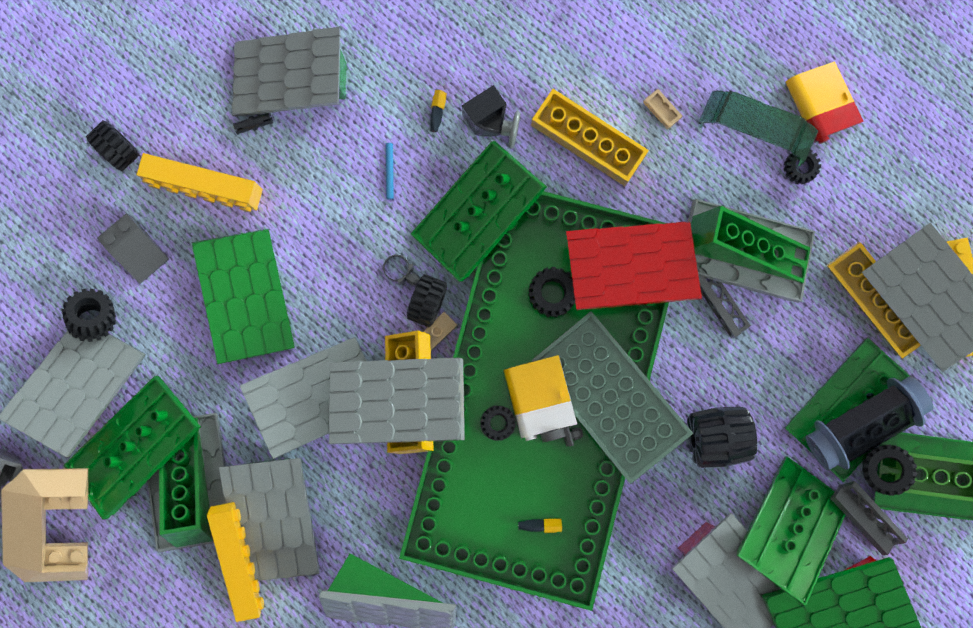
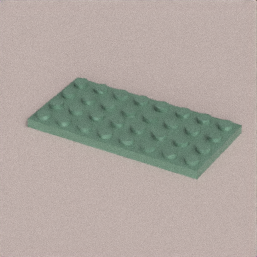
[531,311,694,484]

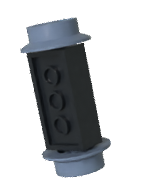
[806,377,933,471]

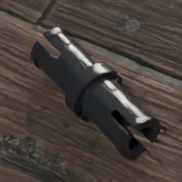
[233,113,273,135]

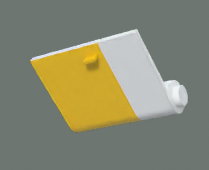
[503,355,577,441]

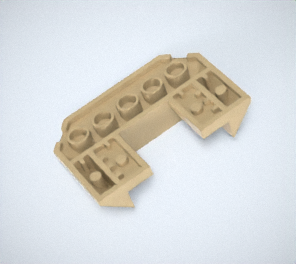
[1,468,88,582]

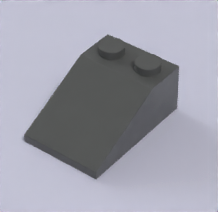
[97,213,169,284]

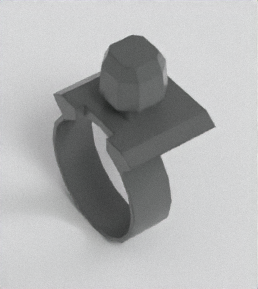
[383,255,419,286]
[540,427,583,447]

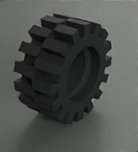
[783,148,821,185]
[480,405,516,441]

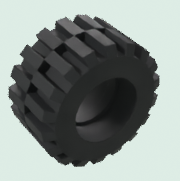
[86,120,139,171]
[528,267,575,317]
[407,274,447,327]
[62,288,116,342]
[862,445,917,496]

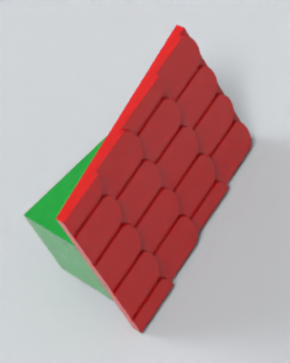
[566,222,702,310]

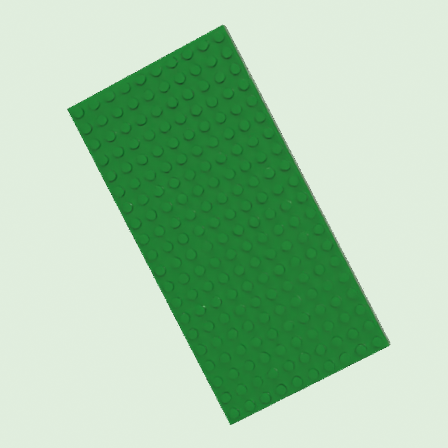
[399,191,669,611]

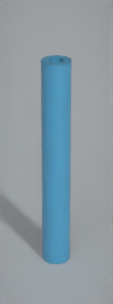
[386,143,394,200]

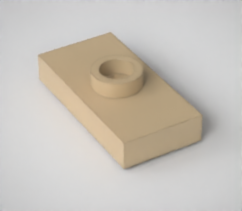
[643,89,683,130]
[423,312,458,351]

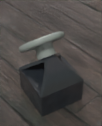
[462,85,521,149]

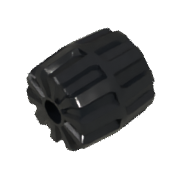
[686,407,757,468]

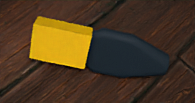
[430,90,447,132]
[518,519,562,533]

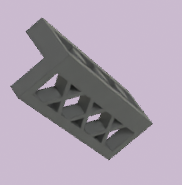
[698,269,751,339]
[830,481,908,556]

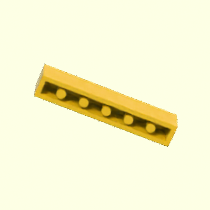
[207,502,264,622]

